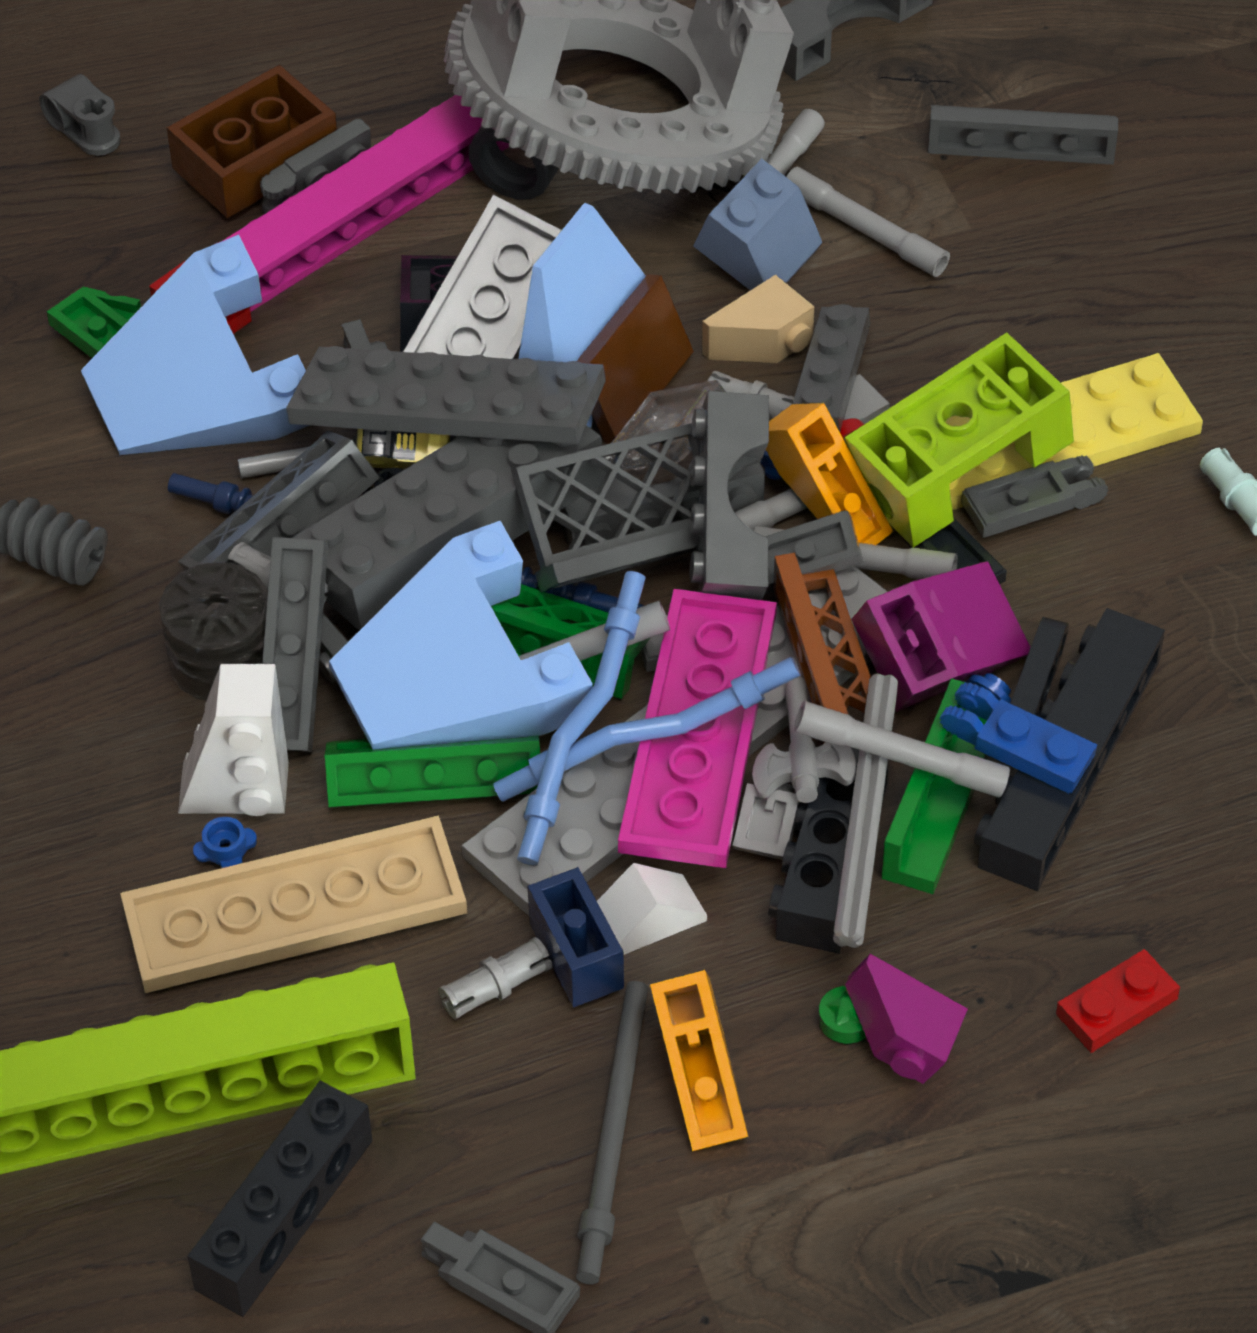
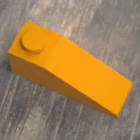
[766,403,893,545]
[650,970,748,1151]

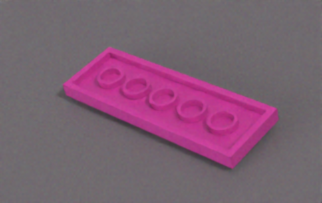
[618,589,777,868]

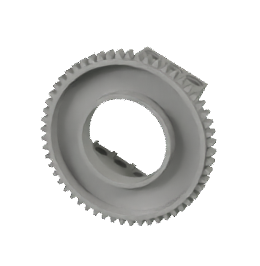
[443,0,794,193]

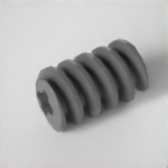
[0,497,108,586]

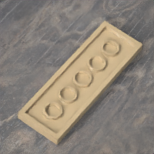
[120,815,467,993]

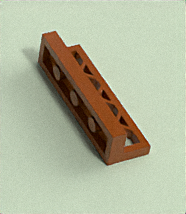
[773,552,871,744]

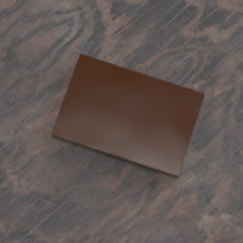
[577,274,694,444]

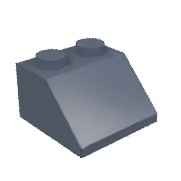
[693,158,822,290]

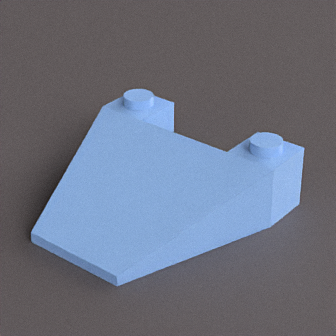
[519,203,646,428]
[81,235,310,455]
[329,521,593,750]

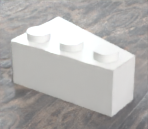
[178,664,289,816]

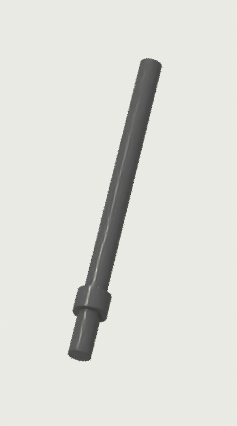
[576,981,648,1284]

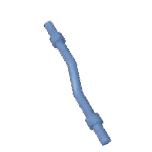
[517,571,646,865]
[493,657,801,802]

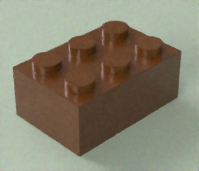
[166,64,337,218]

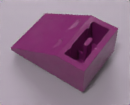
[851,561,1031,712]

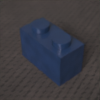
[527,867,624,1008]

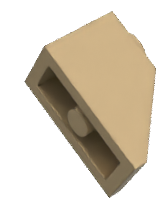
[702,275,815,363]

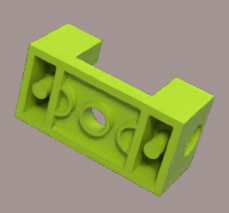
[845,332,1074,548]

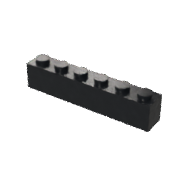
[974,608,1165,892]

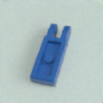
[939,682,1097,794]

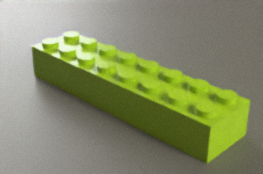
[0,962,416,1175]

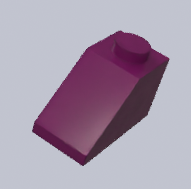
[845,954,968,1084]

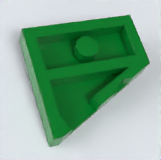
[47,286,141,358]

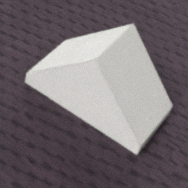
[597,863,707,955]

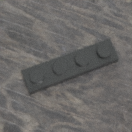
[792,304,871,432]
[262,537,328,752]

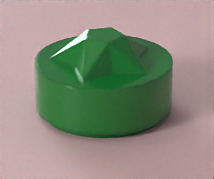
[819,986,866,1044]

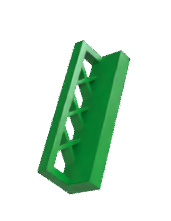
[491,584,650,699]
[882,678,988,894]
[325,736,540,807]

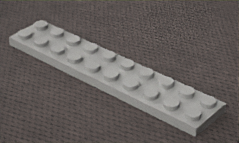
[462,566,887,916]

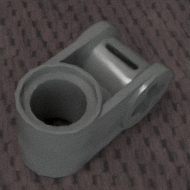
[39,74,121,156]

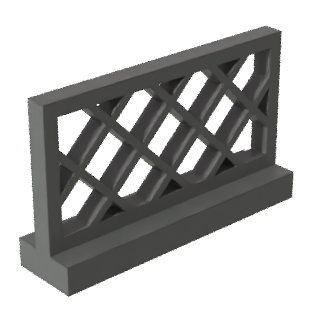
[511,423,700,592]

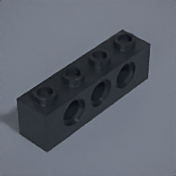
[768,747,890,954]
[187,1080,373,1317]

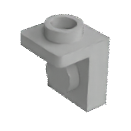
[732,783,799,860]

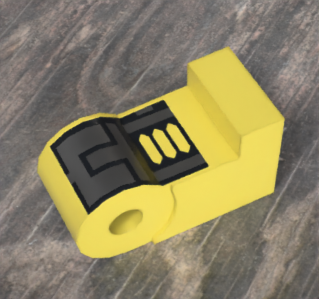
[356,429,450,470]

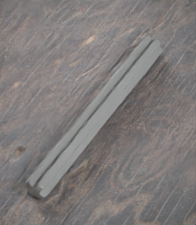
[833,673,898,948]

